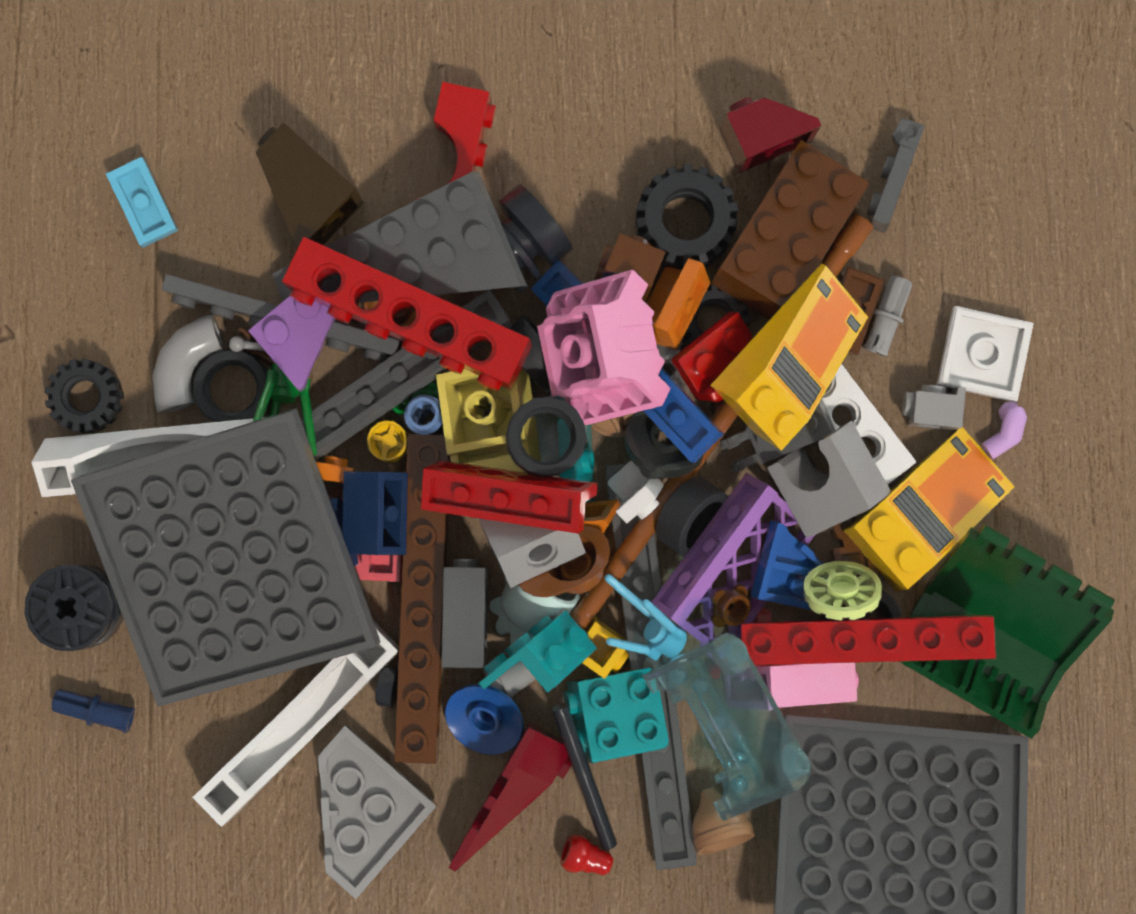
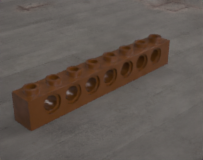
[394,434,451,764]

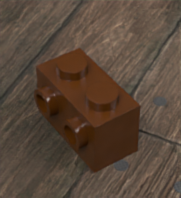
[594,233,665,303]

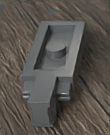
[867,118,925,233]

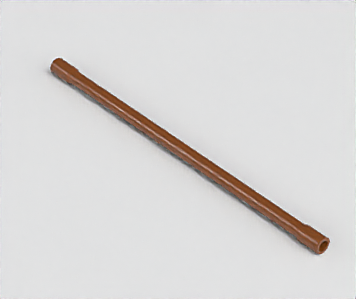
[569,214,874,632]

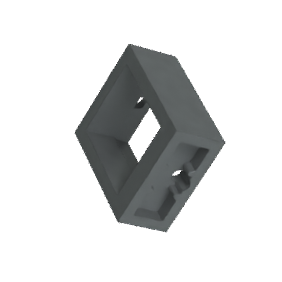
[442,559,488,668]

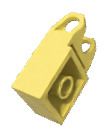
[436,368,541,472]

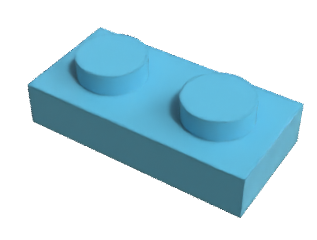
[106,157,179,248]

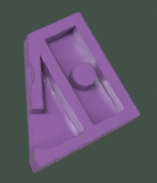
[248,296,335,392]

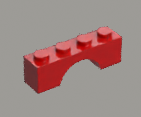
[416,81,496,200]

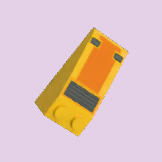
[711,263,868,451]
[843,427,1015,592]

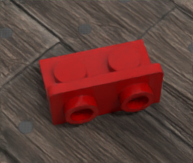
[671,312,754,402]

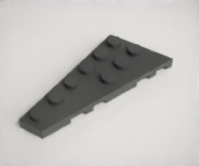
[272,171,527,303]

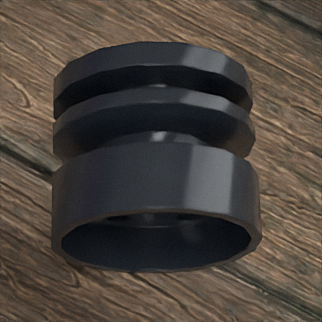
[498,184,573,293]
[24,565,124,651]

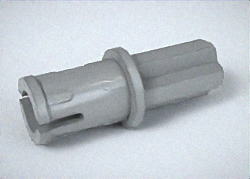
[863,276,912,357]

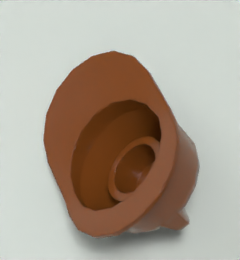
[518,526,610,597]

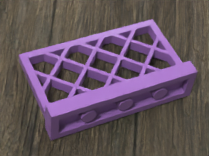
[651,473,816,659]

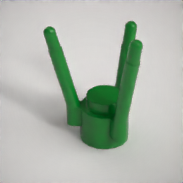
[253,364,317,457]

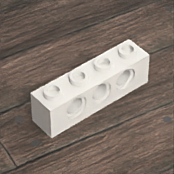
[822,364,916,485]

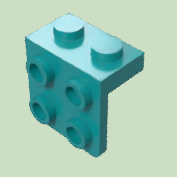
[478,610,597,693]
[563,668,669,763]

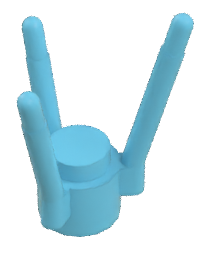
[604,574,687,661]

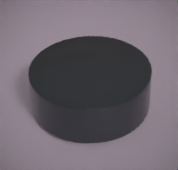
[375,666,398,709]

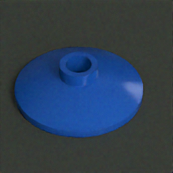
[445,684,524,755]

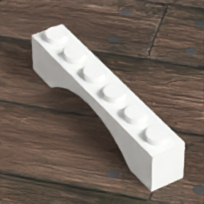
[32,417,266,497]
[192,621,399,827]

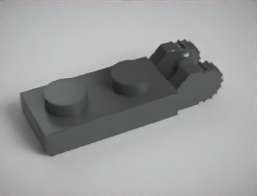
[720,399,835,473]

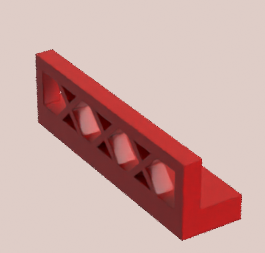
[421,461,598,534]

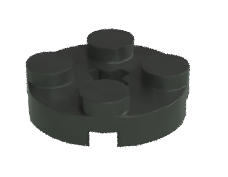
[625,411,704,479]

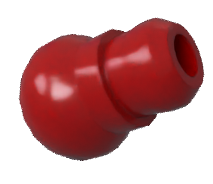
[560,834,613,876]

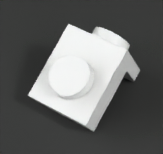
[608,460,664,524]

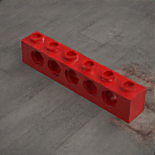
[282,237,532,392]
[741,615,996,666]

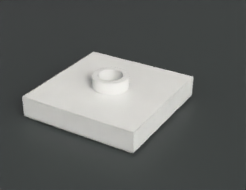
[936,306,1034,402]

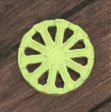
[804,561,882,621]

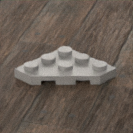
[318,724,437,899]

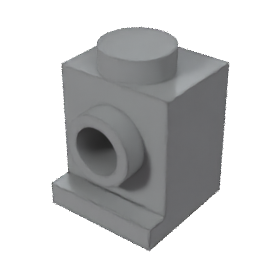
[902,385,966,431]

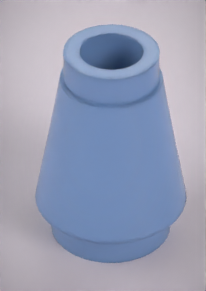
[404,395,443,435]

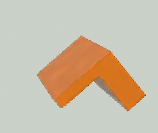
[647,258,710,350]

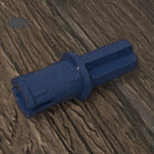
[51,689,135,733]

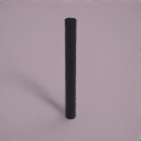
[552,703,617,850]

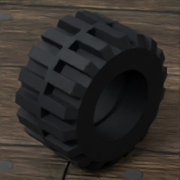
[635,164,738,270]

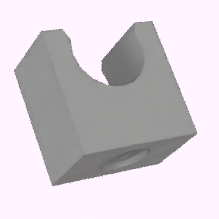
[767,421,891,538]
[478,518,586,588]

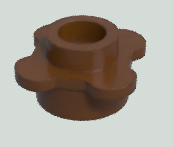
[711,584,751,627]

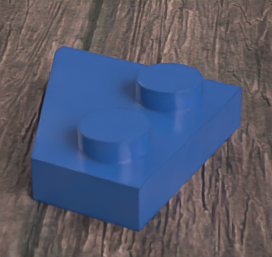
[751,520,827,610]

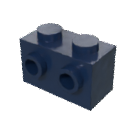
[342,471,408,555]

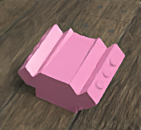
[537,270,671,425]

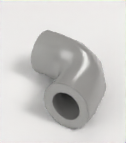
[152,314,224,414]

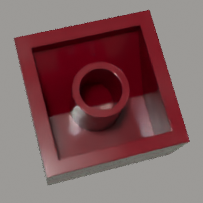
[720,97,822,174]

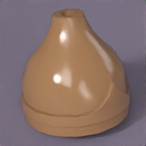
[691,787,755,855]

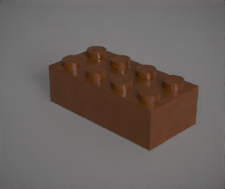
[711,140,870,320]

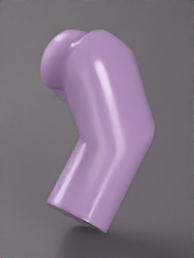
[981,401,1027,460]

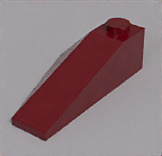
[448,721,572,872]

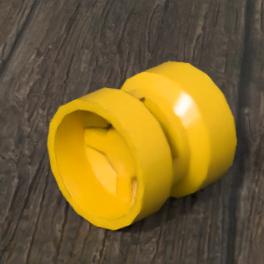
[367,420,408,463]

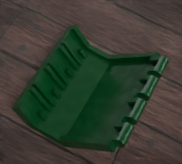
[898,524,1115,739]

